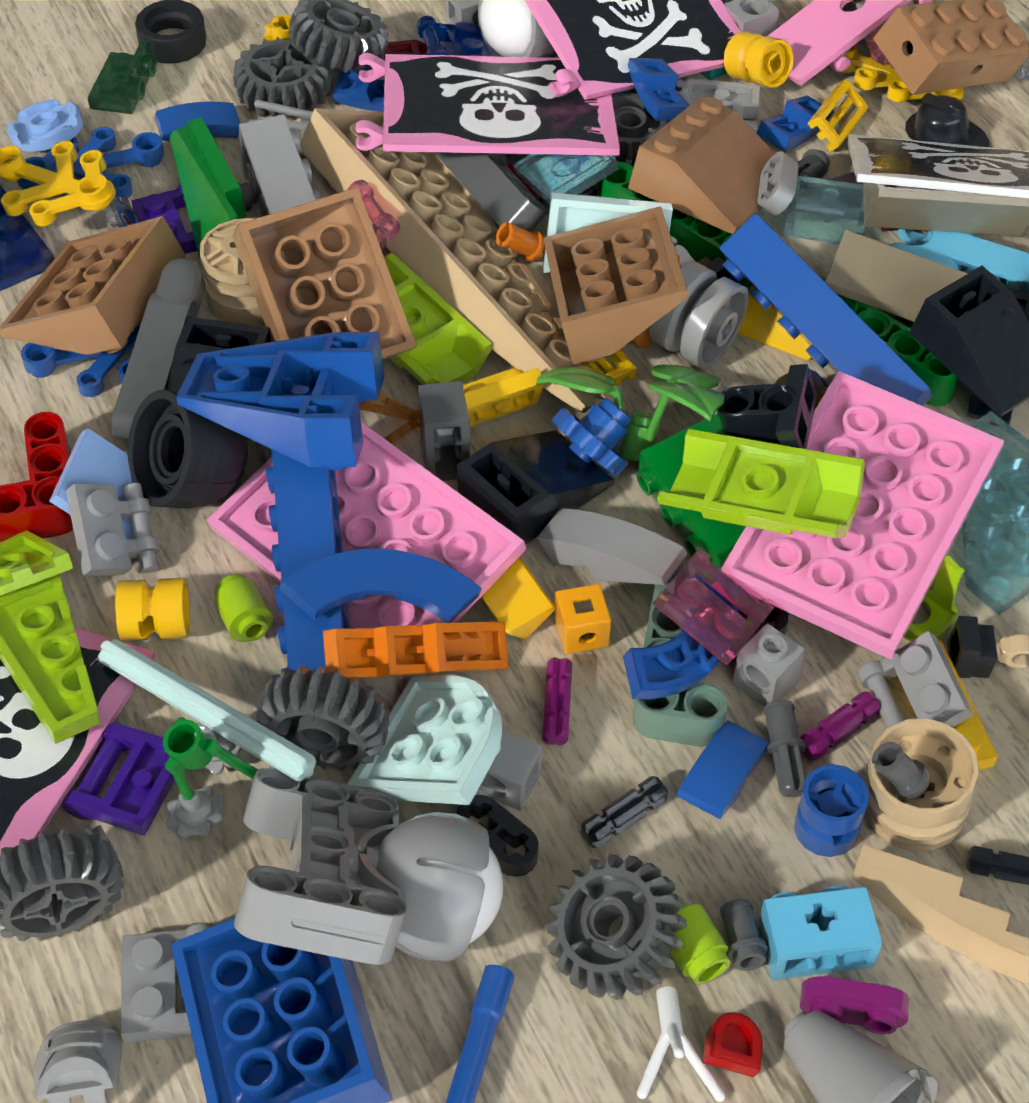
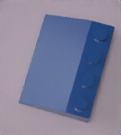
[171,918,393,1103]

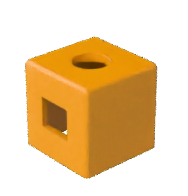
[554,584,611,654]

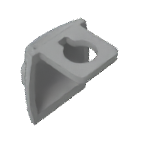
[33,1020,122,1103]

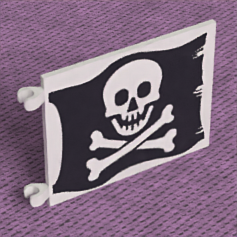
[847,134,1029,198]

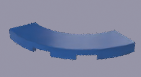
[279,549,482,623]
[623,574,738,699]

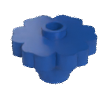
[551,397,632,477]

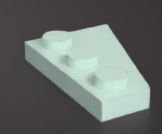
[543,193,673,273]

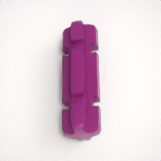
[542,657,573,745]
[800,691,881,760]

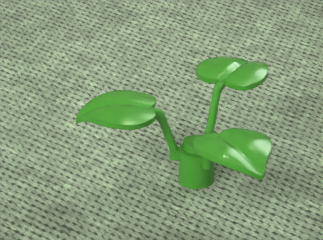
[536,364,725,461]

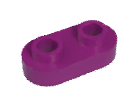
[800,976,909,1034]

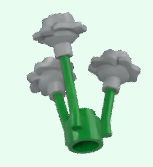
[163,717,276,839]

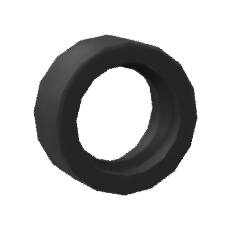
[135,0,207,63]

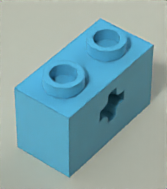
[758,885,882,980]

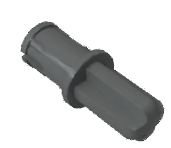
[763,700,807,798]

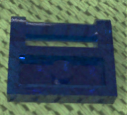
[416,15,491,56]

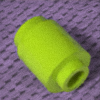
[214,574,273,642]
[670,902,731,985]

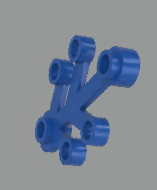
[17,127,164,208]
[21,324,141,397]

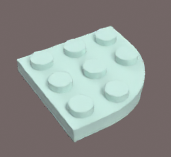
[348,675,503,805]

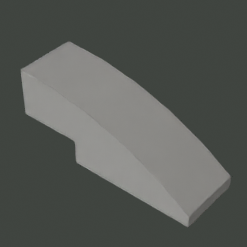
[537,508,687,585]

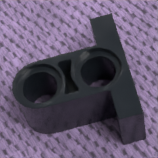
[716,364,817,449]

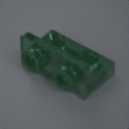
[87,40,157,115]

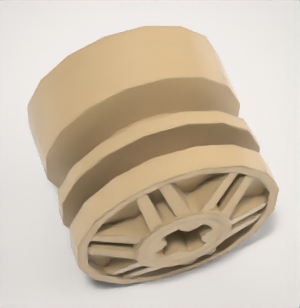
[200,218,265,327]
[865,718,979,851]

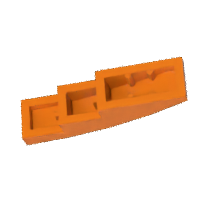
[323,622,509,679]

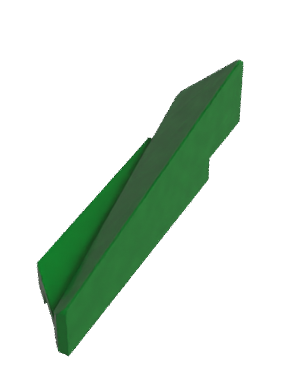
[170,117,246,258]

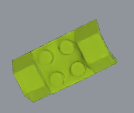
[384,253,492,385]
[657,429,865,538]

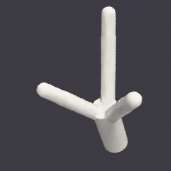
[637,986,725,1102]

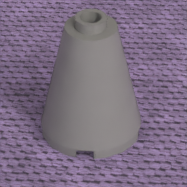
[784,1010,938,1103]

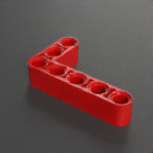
[0,412,73,542]

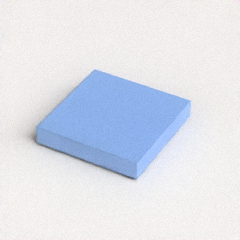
[49,428,134,539]

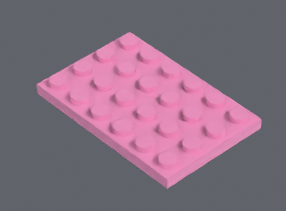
[719,371,1004,660]
[207,422,526,680]

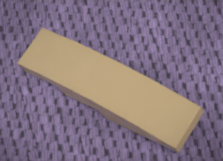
[852,844,1029,985]

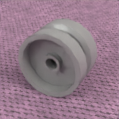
[649,261,749,369]

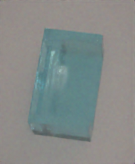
[784,175,866,244]

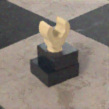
[947,616,1029,678]

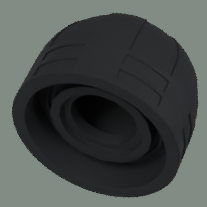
[127,390,248,508]

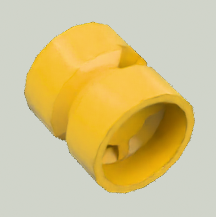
[724,31,794,88]
[115,577,190,641]

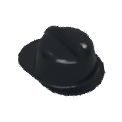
[905,93,990,147]

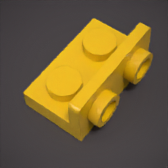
[463,367,545,428]

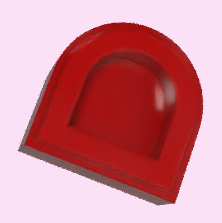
[702,1012,763,1077]

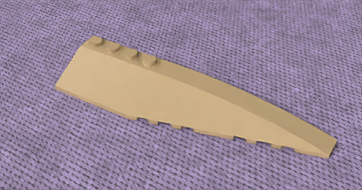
[300,108,615,413]

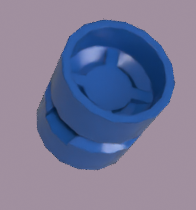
[794,764,869,857]

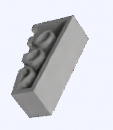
[239,114,321,217]

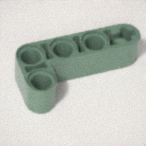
[633,564,728,747]

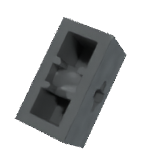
[418,381,470,481]

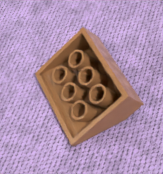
[628,96,775,234]
[233,187,417,361]
[543,206,689,365]
[0,216,186,355]

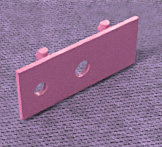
[768,0,933,86]

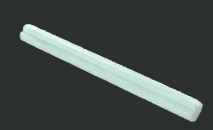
[98,639,317,782]

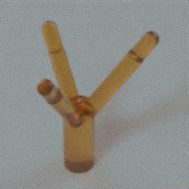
[359,393,420,444]

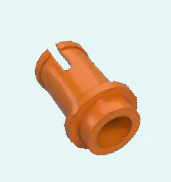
[496,222,545,261]

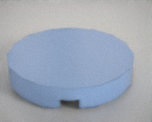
[7,100,83,152]

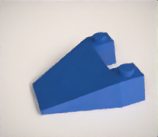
[176,332,384,470]

